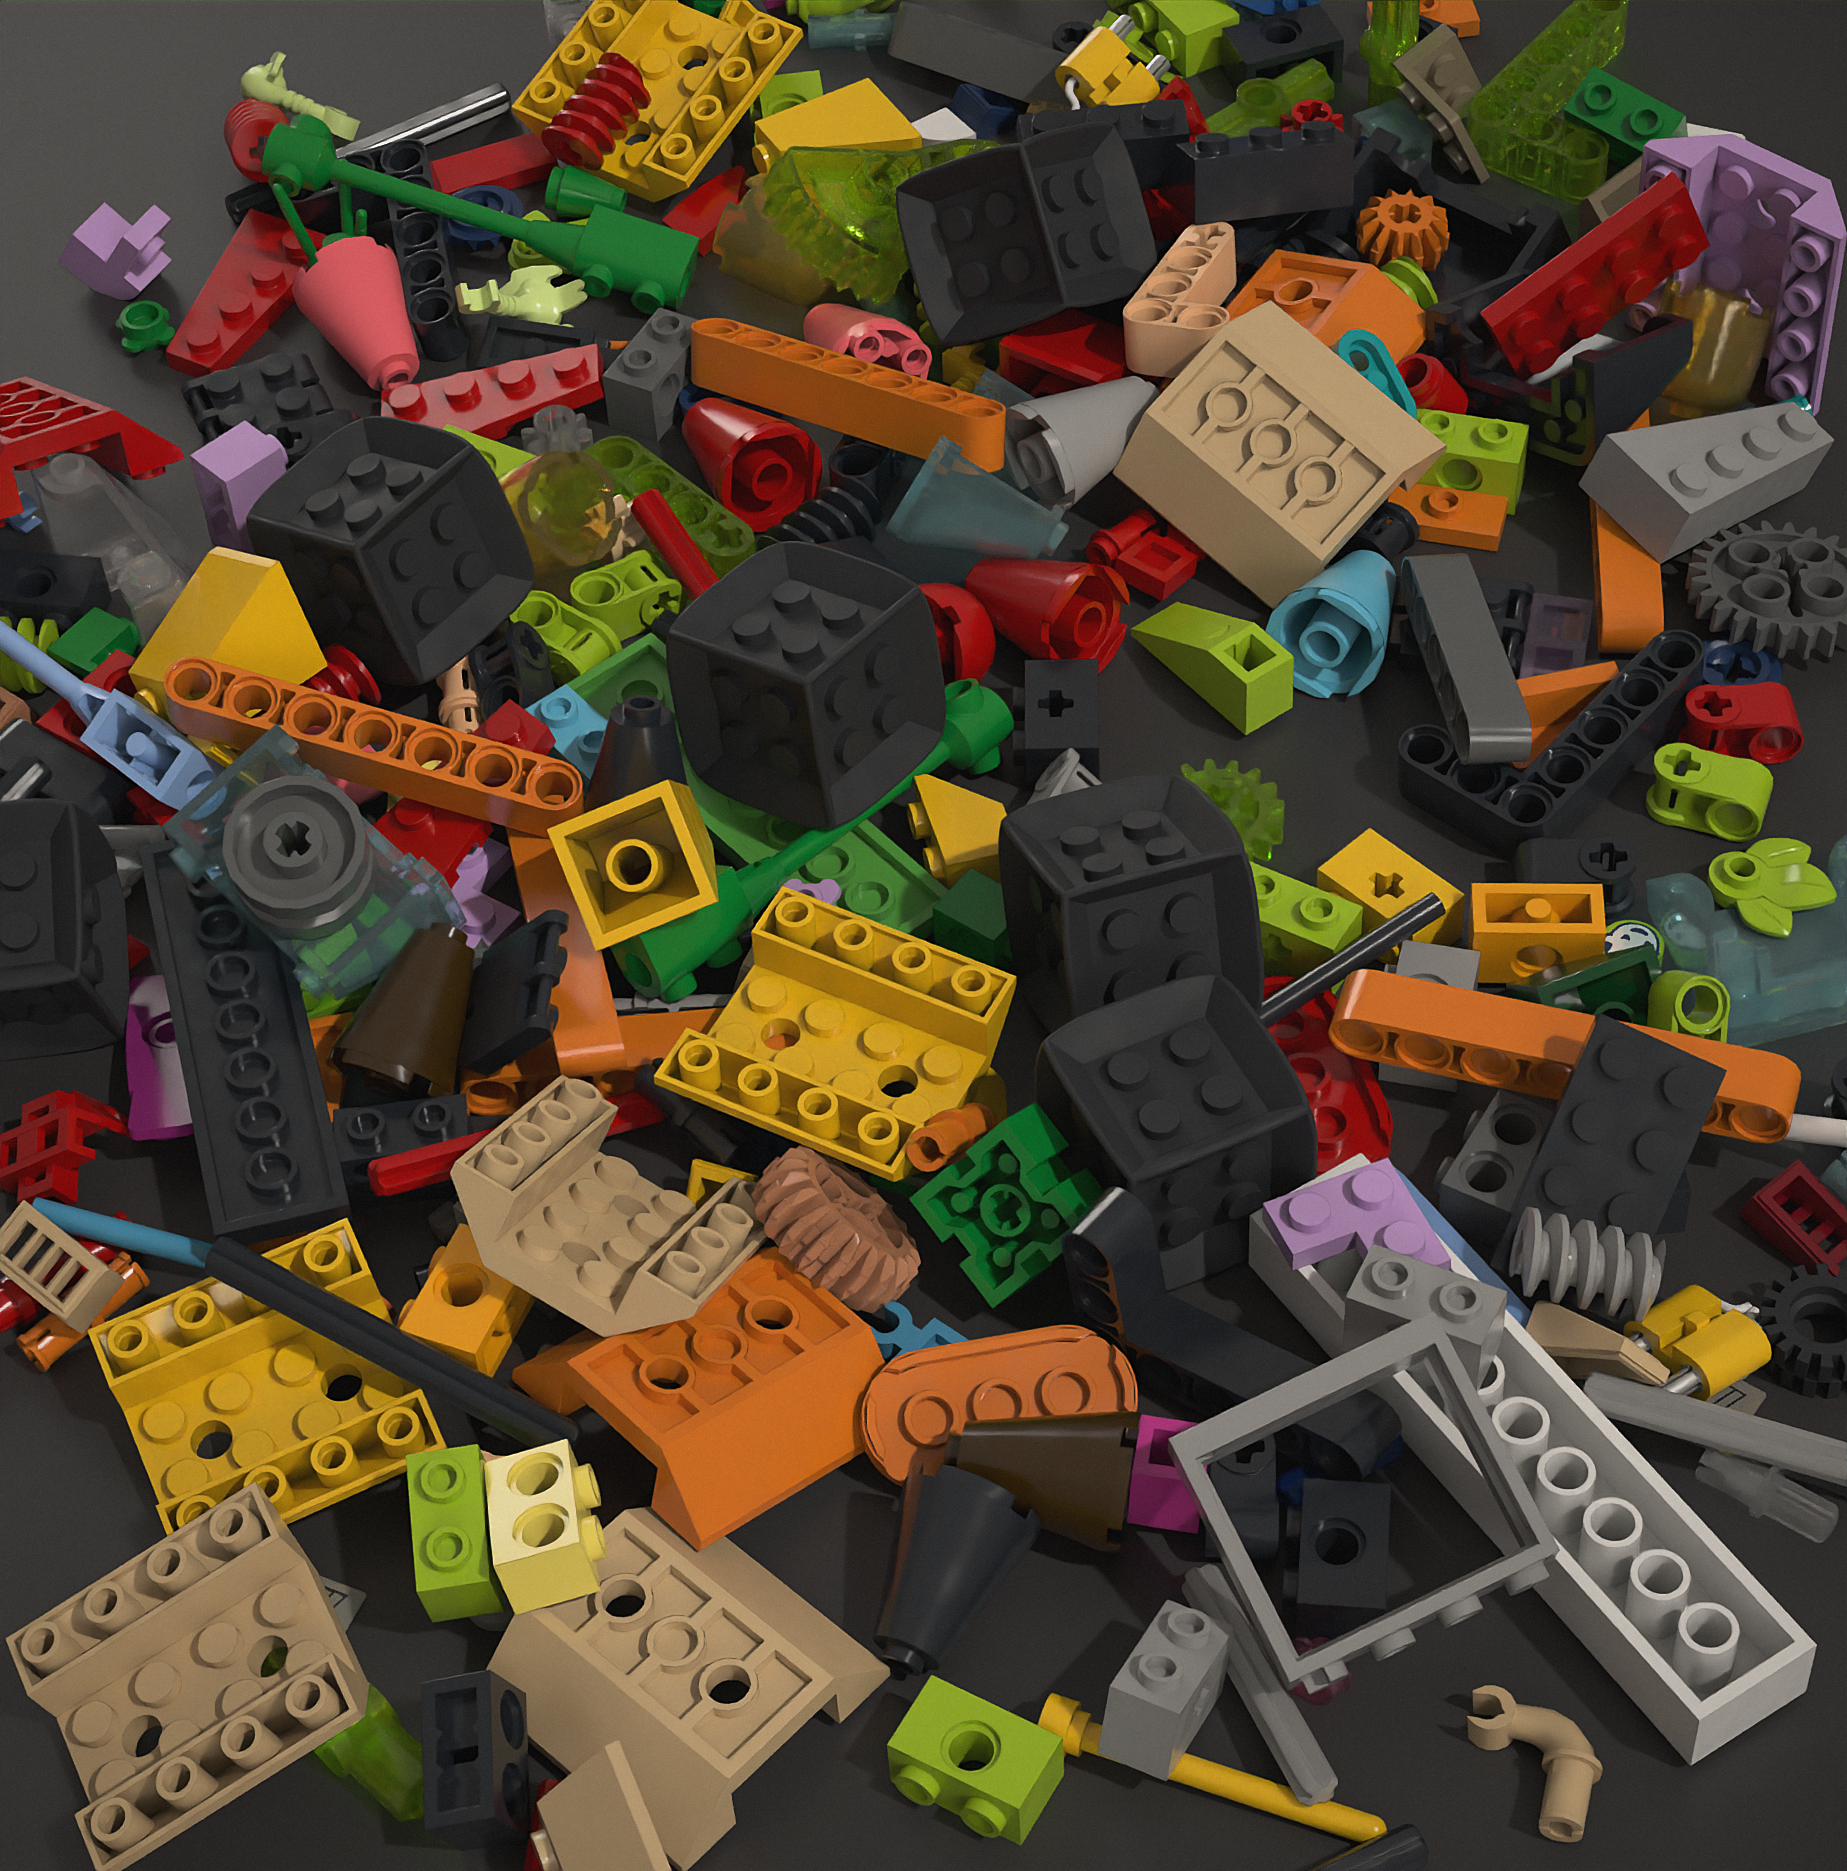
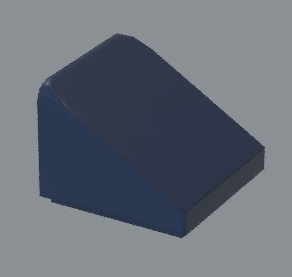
[948,84,1024,143]

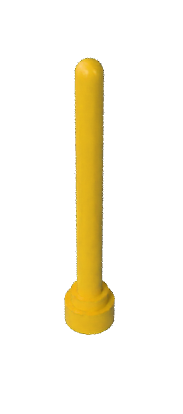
[1038,1693,1387,1844]

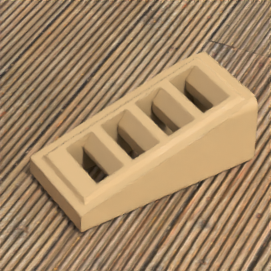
[0,1200,126,1334]
[1525,1300,1670,1385]

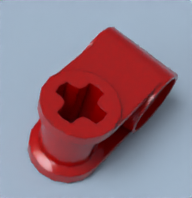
[1677,682,1804,765]

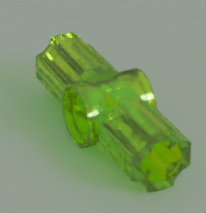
[1358,0,1420,132]
[1205,58,1334,138]
[260,1647,424,1823]

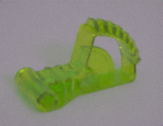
[762,139,1000,306]

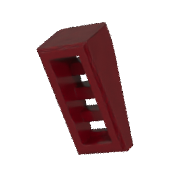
[1739,1159,1847,1277]

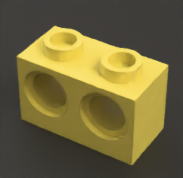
[484,1439,608,1615]

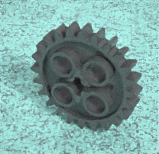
[1685,521,1847,660]

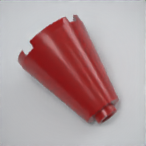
[682,397,823,532]
[964,557,1130,674]

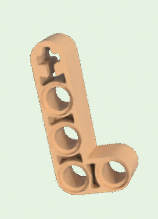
[1122,222,1237,378]

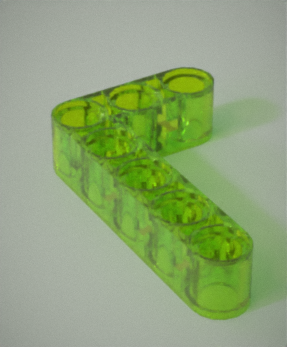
[1466,0,1629,204]

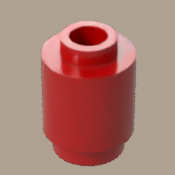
[1396,353,1468,415]

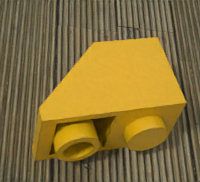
[906,774,1007,890]

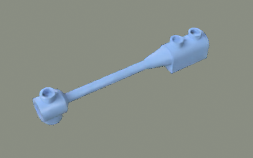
[0,620,225,814]

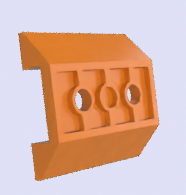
[1157,249,1427,394]
[512,1246,886,1551]

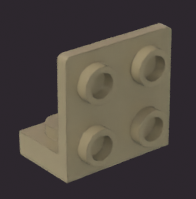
[1392,23,1490,184]

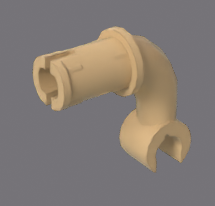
[1467,1685,1603,1843]

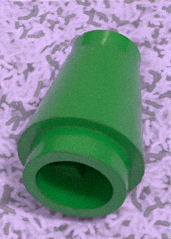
[545,164,627,218]

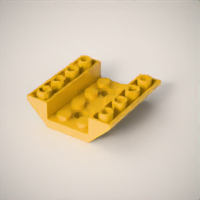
[511,0,804,203]
[654,886,1017,1182]
[87,1218,447,1536]

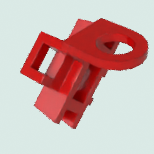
[0,1090,143,1206]

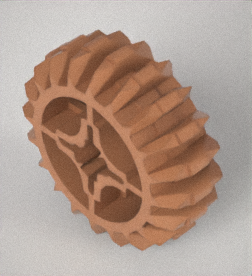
[751,1145,921,1313]

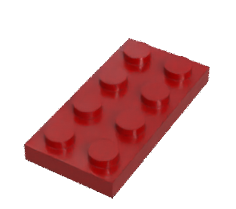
[1480,171,1711,382]

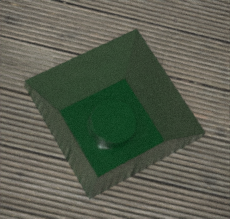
[1506,944,1662,1026]

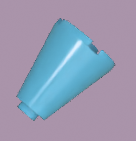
[1265,550,1396,698]

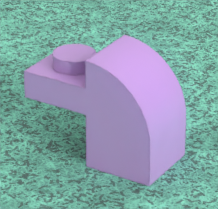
[58,202,172,300]

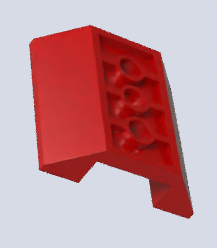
[0,376,184,528]

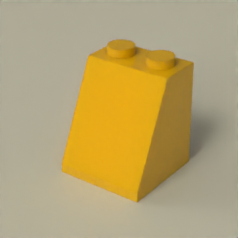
[752,78,924,237]
[128,546,328,734]
[547,779,719,952]

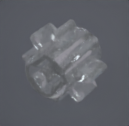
[521,405,595,476]

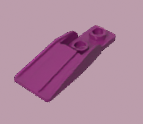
[126,975,194,1141]

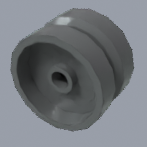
[222,775,377,939]

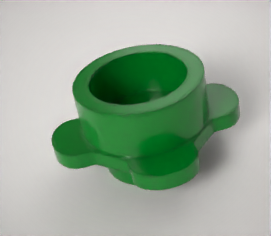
[115,300,176,353]

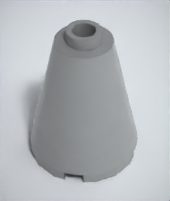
[1004,376,1161,516]

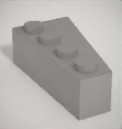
[1578,402,1834,564]

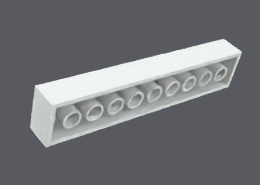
[1249,1153,1817,1766]

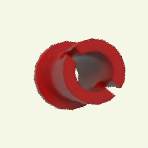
[1086,509,1160,570]

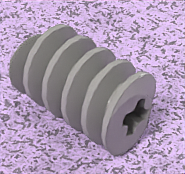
[1509,1207,1666,1322]

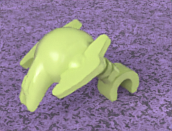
[240,51,361,141]
[455,265,587,327]

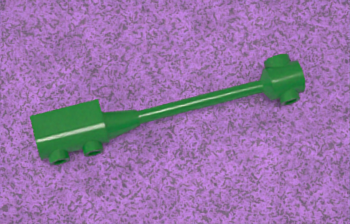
[262,114,699,315]
[610,678,1014,1002]

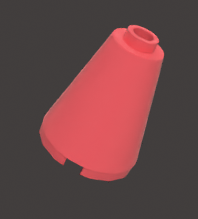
[292,236,420,392]

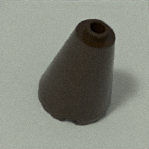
[325,922,476,1101]
[943,1411,1142,1556]

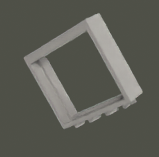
[1168,1311,1560,1694]

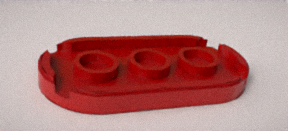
[1263,976,1393,1177]

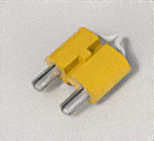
[1055,15,1170,110]
[1623,1284,1772,1401]

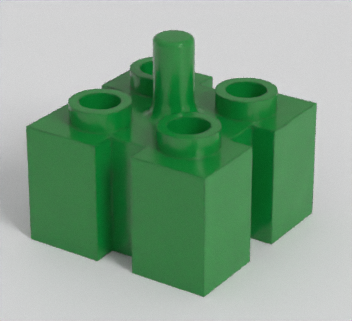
[909,1102,1104,1309]

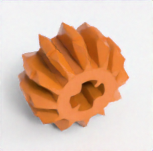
[1355,189,1450,271]

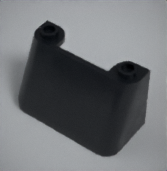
[1304,126,1572,303]
[1426,268,1693,466]

